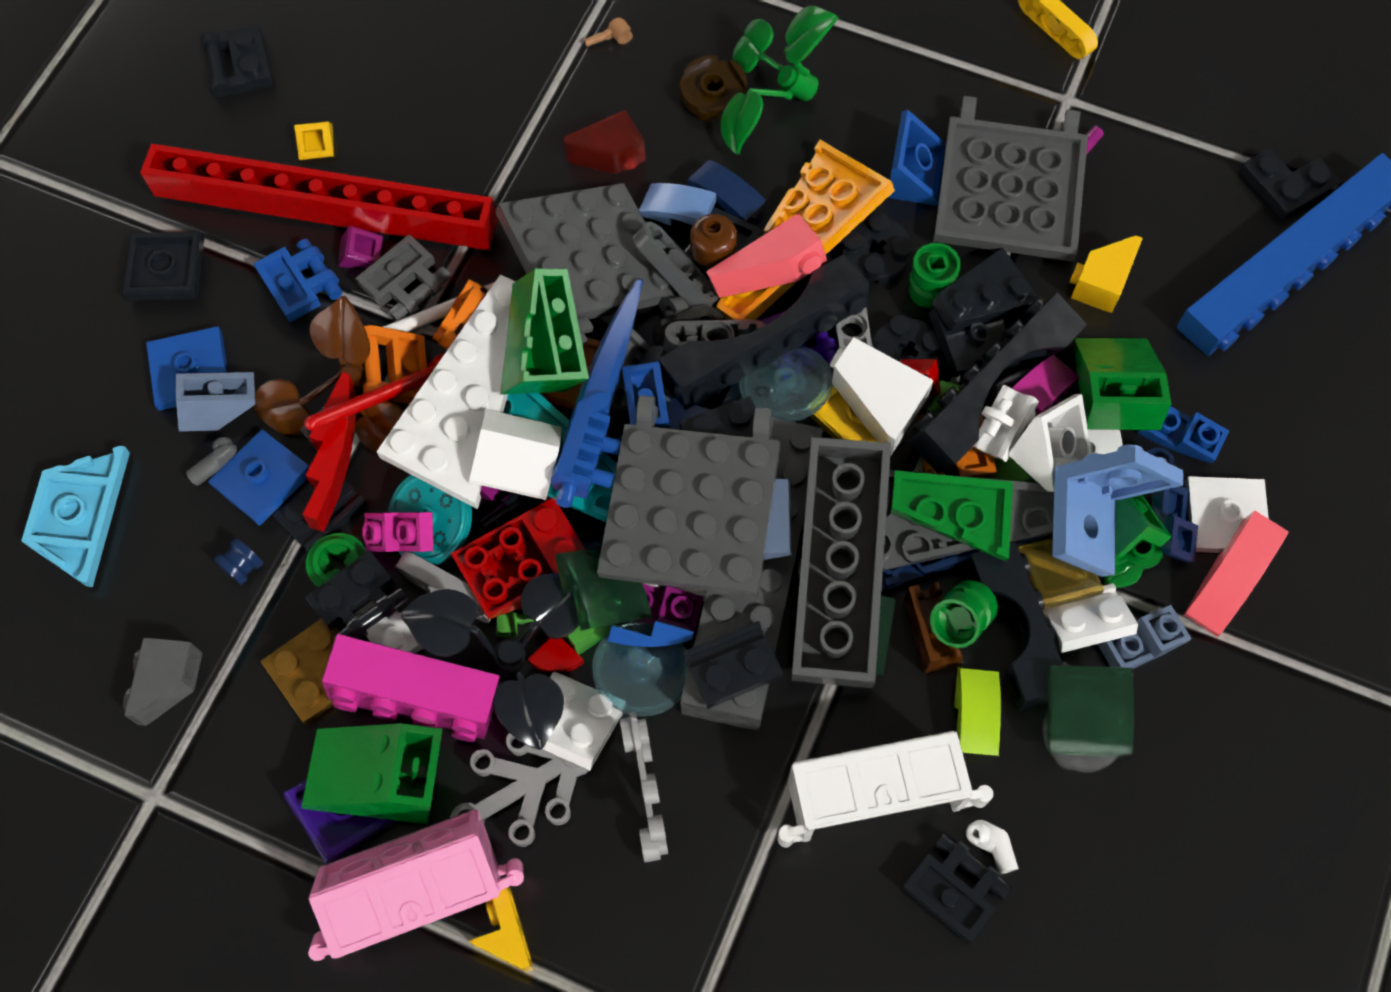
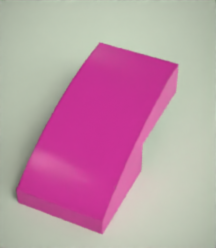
[1012,355,1078,416]

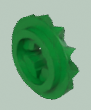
[306,533,367,587]

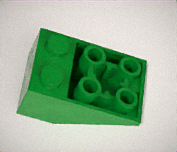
[1073,338,1171,430]
[301,723,443,824]

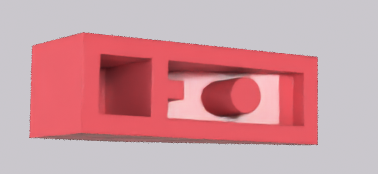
[706,214,828,298]

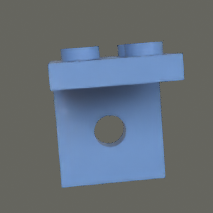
[1052,445,1183,577]

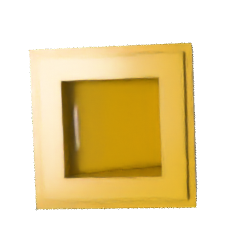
[294,122,334,160]

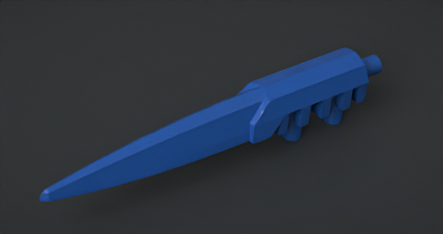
[550,279,644,508]

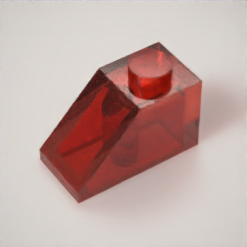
[563,110,646,174]

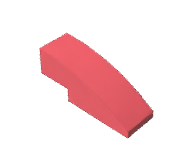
[1183,511,1289,637]

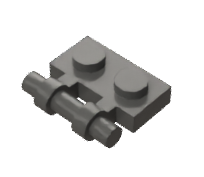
[355,234,451,321]

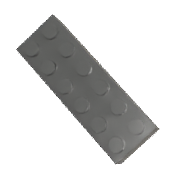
[792,437,891,688]

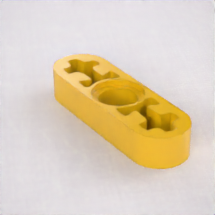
[1018,0,1098,59]

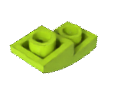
[954,667,1001,756]

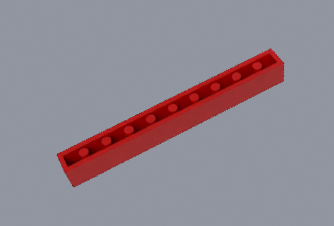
[140,143,498,251]

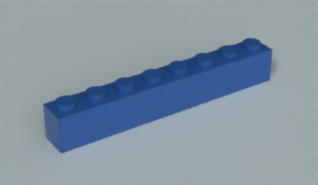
[1176,153,1391,357]

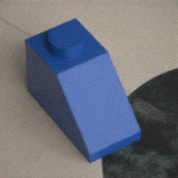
[622,361,670,429]

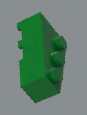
[500,268,589,395]

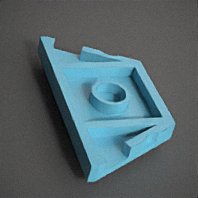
[21,446,130,587]

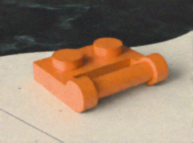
[363,325,427,404]

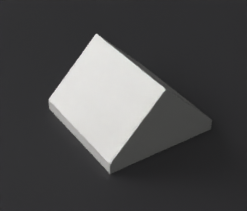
[1008,394,1092,492]
[469,409,562,500]

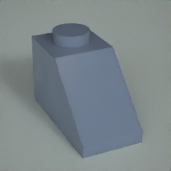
[176,372,255,432]

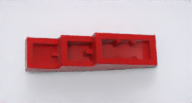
[302,372,356,533]

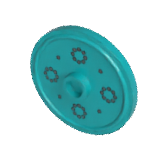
[388,475,472,565]

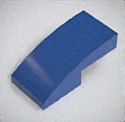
[608,621,694,647]

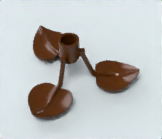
[253,295,404,453]

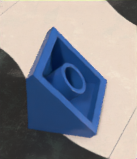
[888,109,946,205]

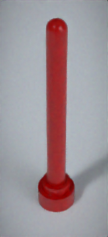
[304,352,446,431]

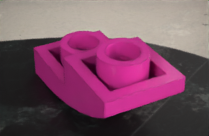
[362,512,433,552]

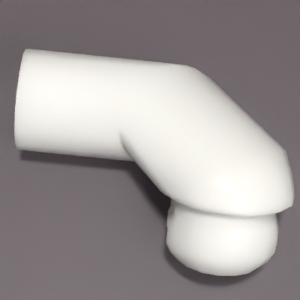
[966,820,1019,874]

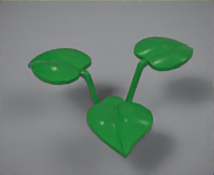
[721,6,839,155]

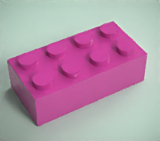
[322,634,500,742]

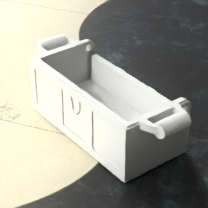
[778,731,993,847]

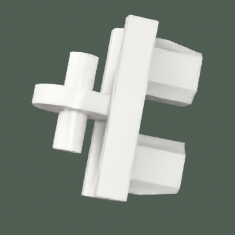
[973,385,1039,462]

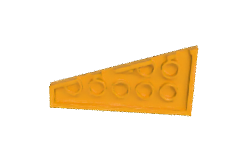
[716,140,894,320]

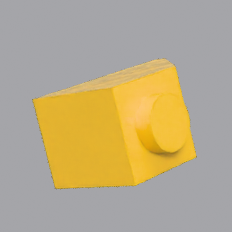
[1069,235,1142,313]

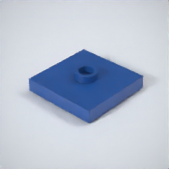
[146,326,228,411]
[208,429,310,526]

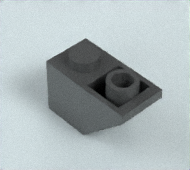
[123,638,203,726]

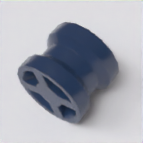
[213,537,264,586]

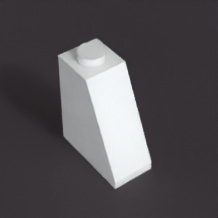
[830,337,933,455]

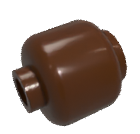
[690,214,737,268]

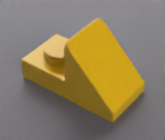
[468,887,534,972]

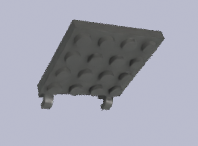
[933,96,1088,262]
[496,183,689,346]
[597,395,781,597]

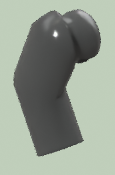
[186,437,238,486]

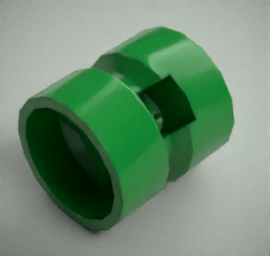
[907,243,961,309]
[930,580,998,648]

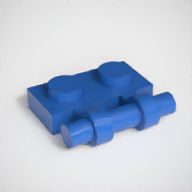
[253,239,343,323]

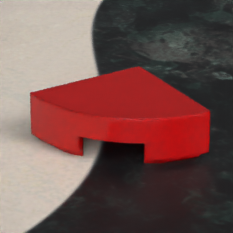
[528,638,584,673]

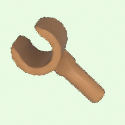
[584,18,633,47]

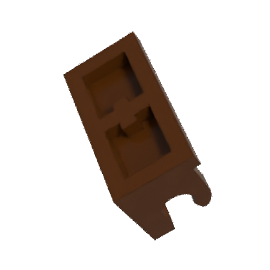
[903,582,963,674]

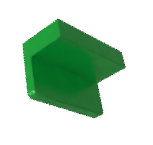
[1115,495,1172,558]

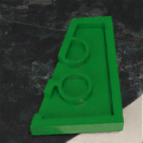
[890,471,1013,562]

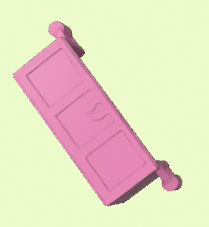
[308,809,524,961]

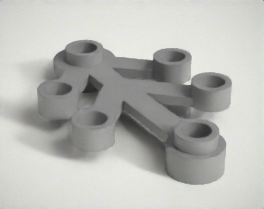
[620,712,668,863]
[450,733,589,847]

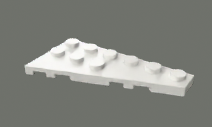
[377,274,515,509]

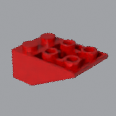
[451,498,595,620]

